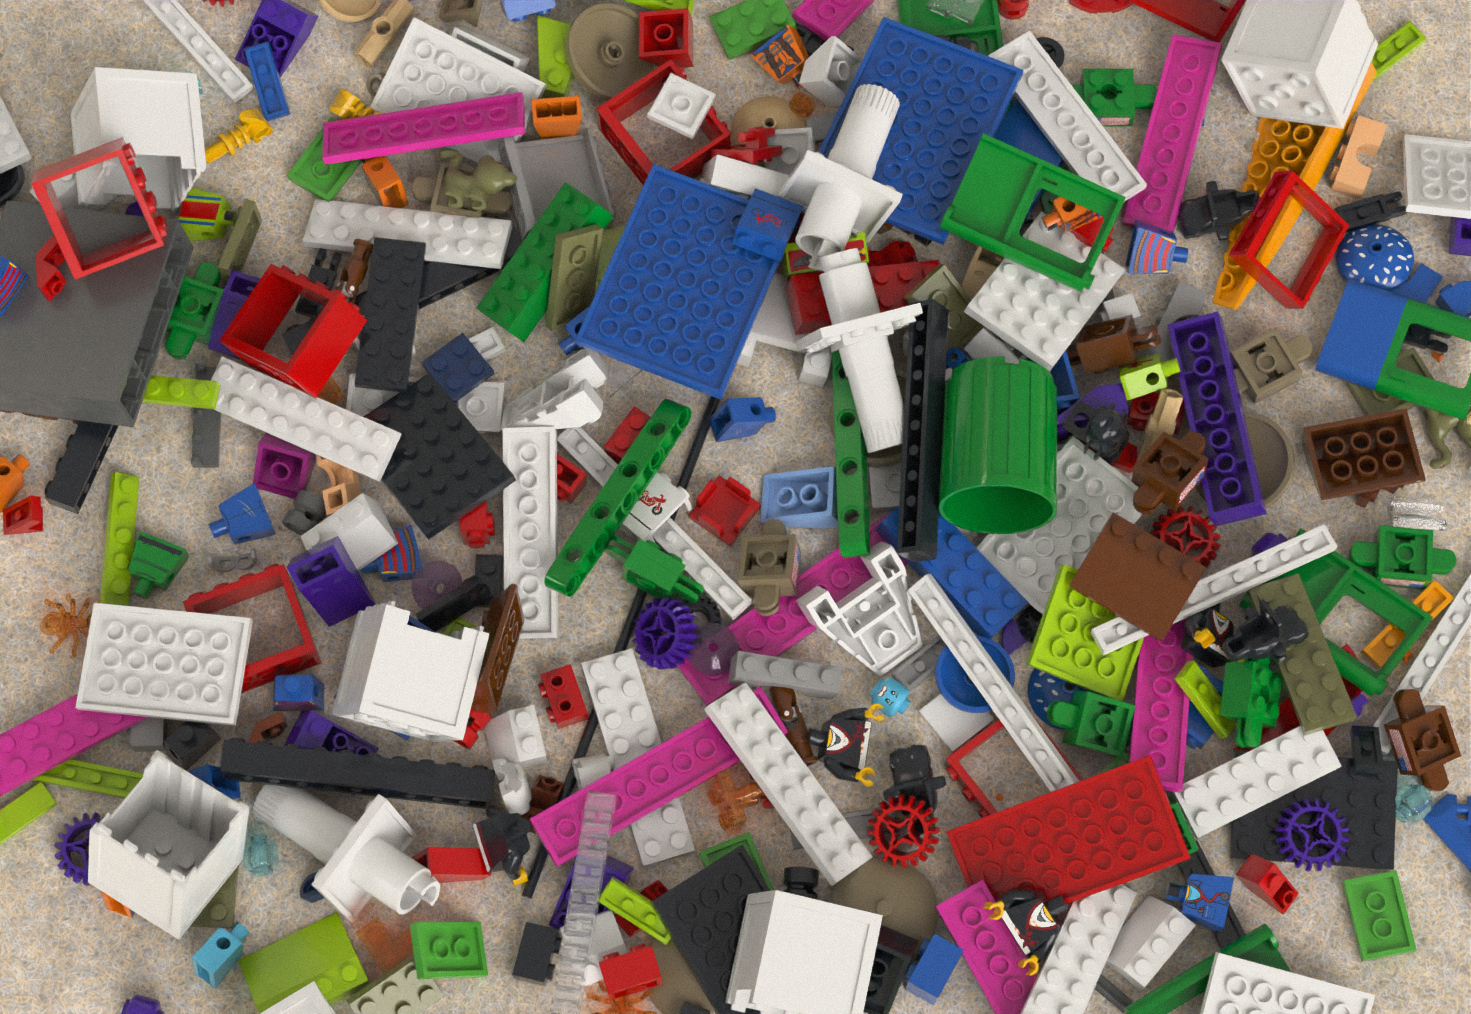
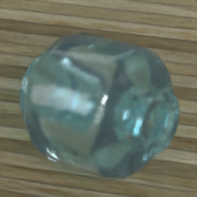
[1394,784,1433,824]
[243,835,279,876]

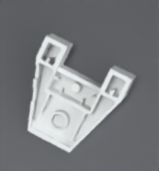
[737,273,832,387]
[500,348,609,433]
[796,541,922,677]

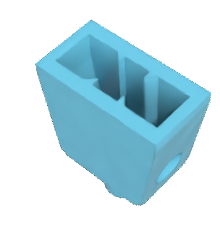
[192,922,249,989]

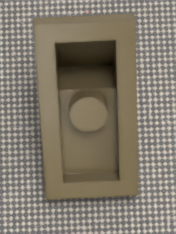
[439,0,483,27]

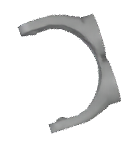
[207,548,257,572]

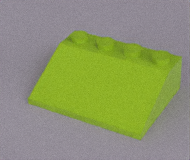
[238,912,370,1013]

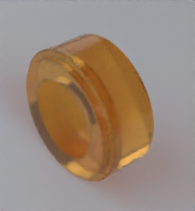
[789,93,815,118]

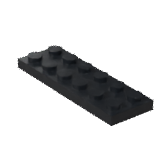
[355,237,426,393]

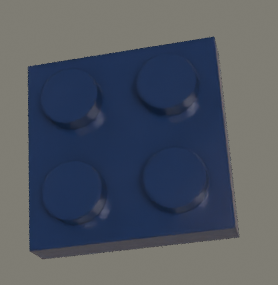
[421,333,495,403]

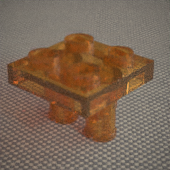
[708,769,763,836]

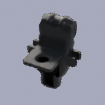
[1177,181,1260,241]
[1063,401,1130,465]
[1222,599,1309,662]
[883,744,946,835]

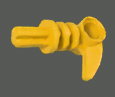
[329,88,382,119]
[205,108,273,164]

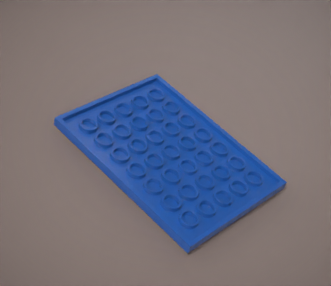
[818,17,1023,245]
[575,164,794,400]

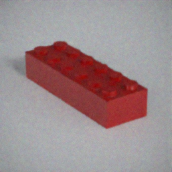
[785,260,940,335]

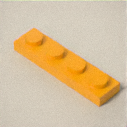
[1361,580,1454,670]

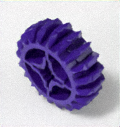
[631,597,699,670]
[1275,798,1349,872]
[54,812,105,886]

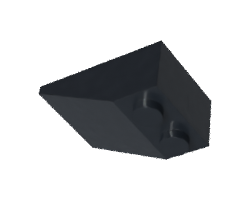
[863,925,919,1014]

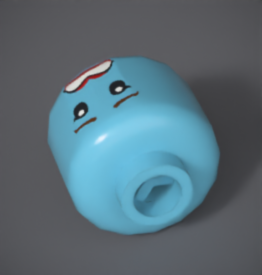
[870,677,911,717]

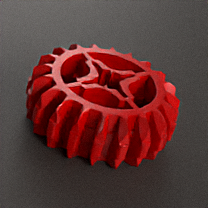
[1150,506,1220,568]
[867,794,940,868]

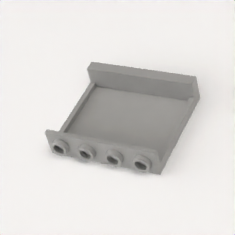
[498,127,616,241]

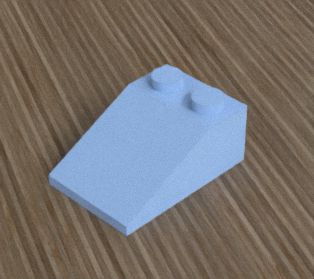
[760,466,838,529]

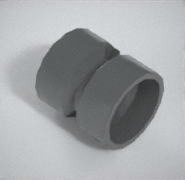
[282,490,326,536]

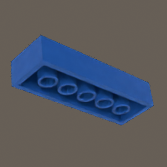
[875,506,1029,639]

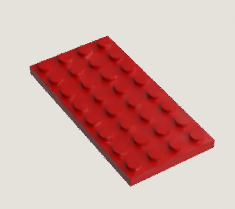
[946,755,1191,904]

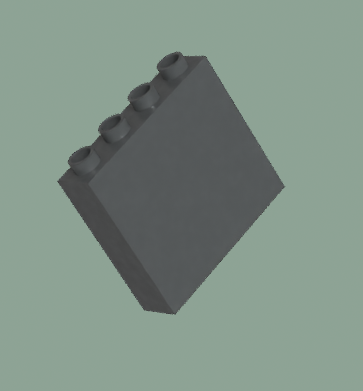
[0,201,194,428]

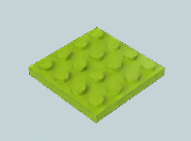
[1026,564,1144,702]

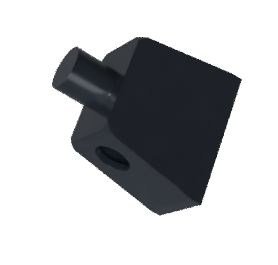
[164,721,222,771]

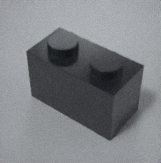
[512,922,563,986]

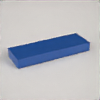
[244,41,291,122]

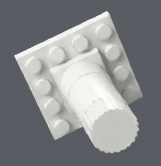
[777,84,903,271]
[796,248,923,453]
[253,785,440,924]

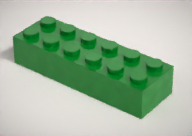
[476,182,614,342]

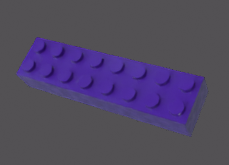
[1167,311,1267,527]

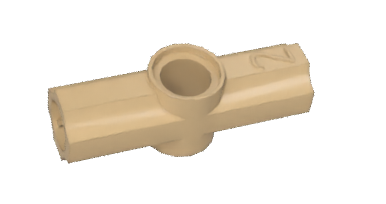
[353,0,415,67]
[1137,388,1183,462]

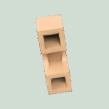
[1329,115,1387,199]
[316,455,362,516]

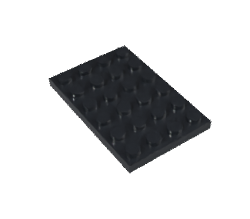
[363,373,516,540]
[1230,750,1398,870]
[650,845,771,1014]

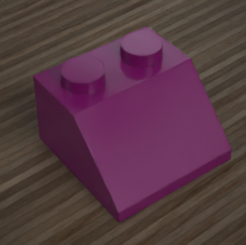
[253,433,316,499]

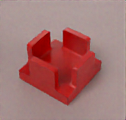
[688,475,761,547]

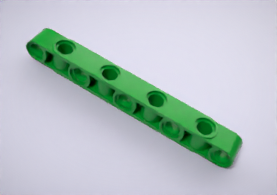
[832,350,870,558]
[544,399,691,597]

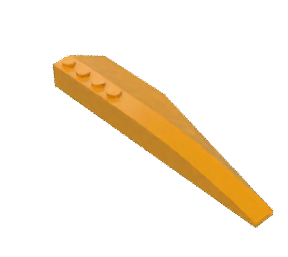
[1212,61,1377,310]

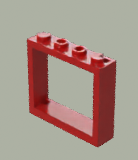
[1229,171,1349,309]
[945,711,1084,818]

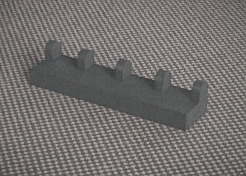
[191,364,221,468]

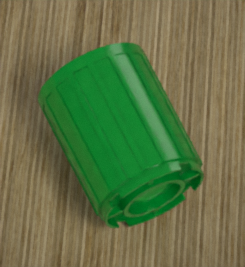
[939,357,1057,534]

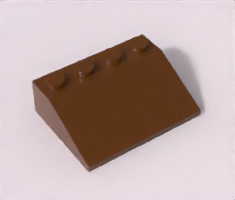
[1301,408,1426,500]
[1068,512,1206,642]
[471,584,525,715]

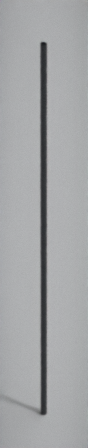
[522,396,720,899]

